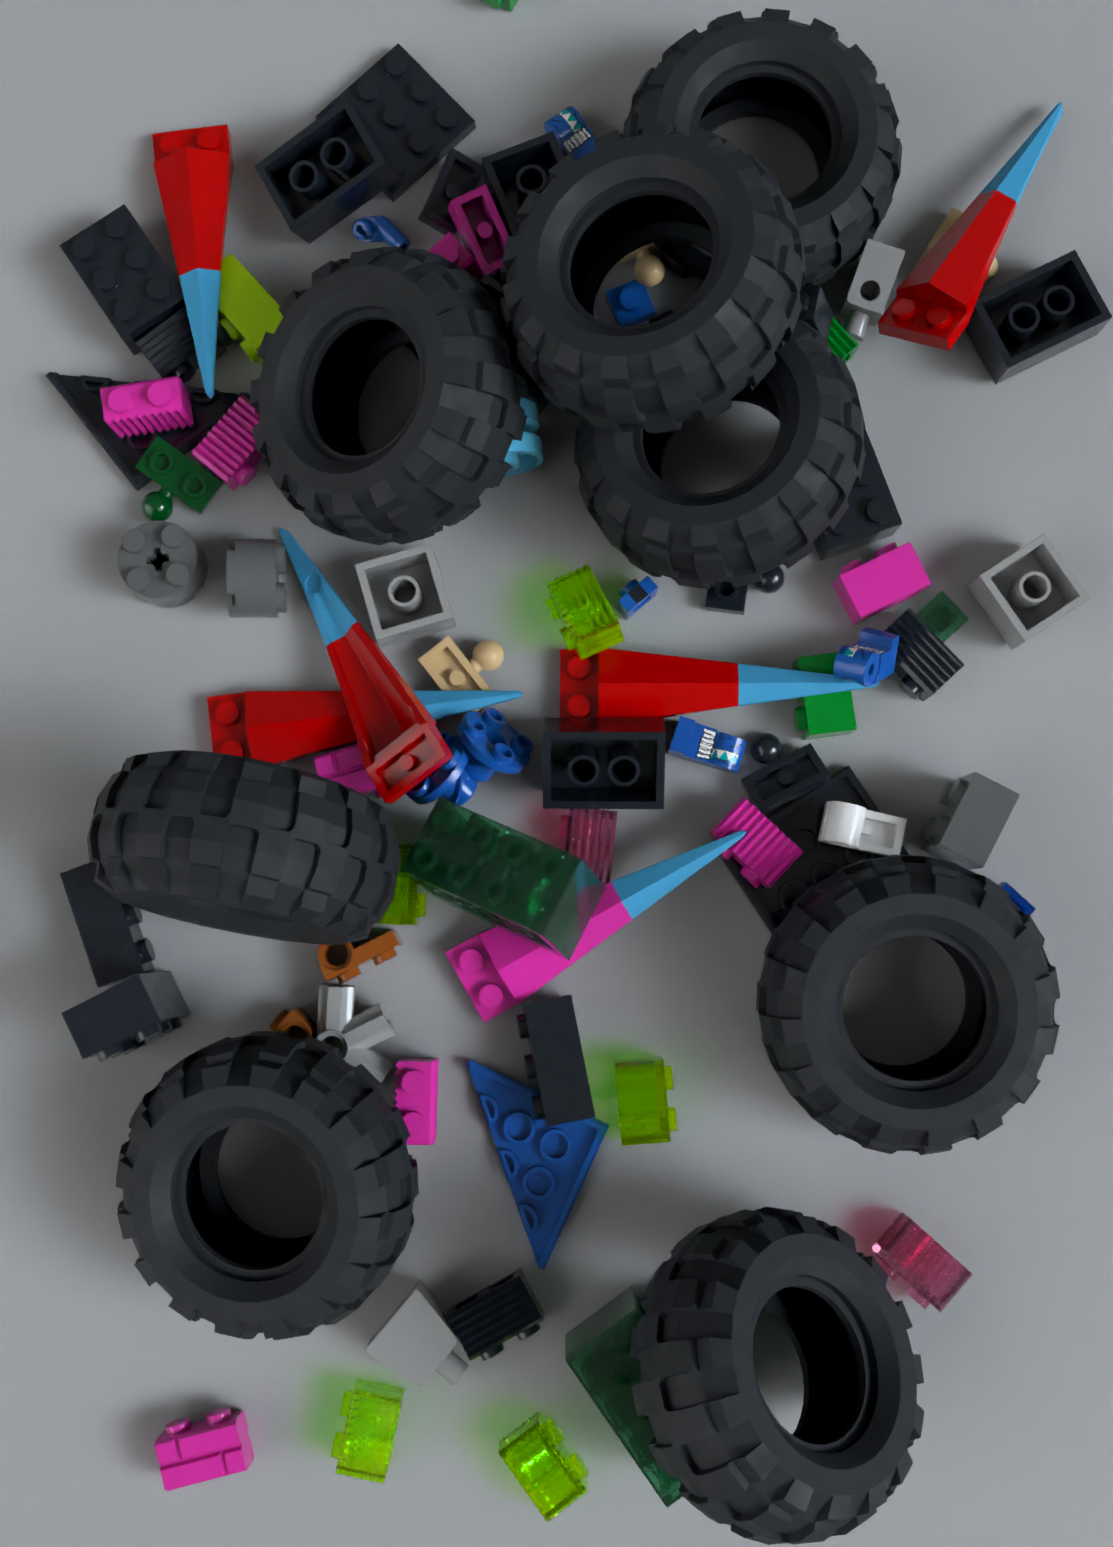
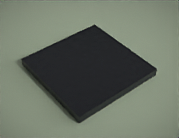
[719,765,909,935]

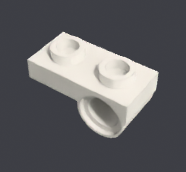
[818,801,907,857]

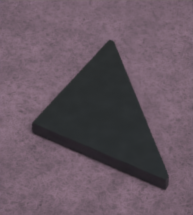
[46,372,250,491]

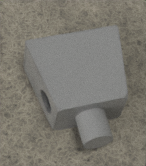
[839,238,905,341]
[364,1280,469,1386]

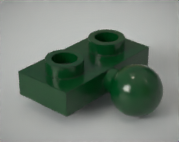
[135,435,224,521]

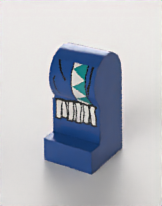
[544,106,596,161]
[834,627,900,687]
[667,716,747,773]

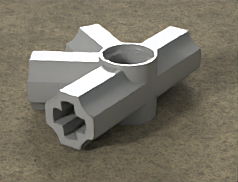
[316,983,396,1089]

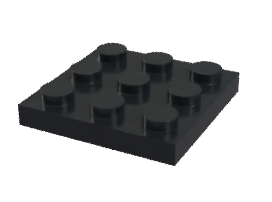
[315,43,476,202]

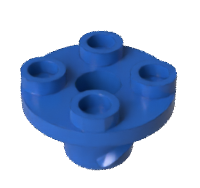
[457,707,534,782]
[406,731,477,807]

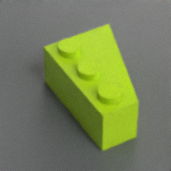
[218,253,283,367]

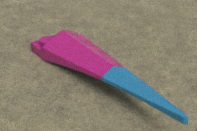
[445,830,747,1022]

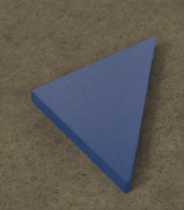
[467,1059,609,1270]

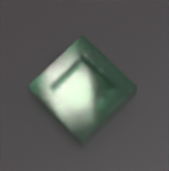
[916,591,969,643]

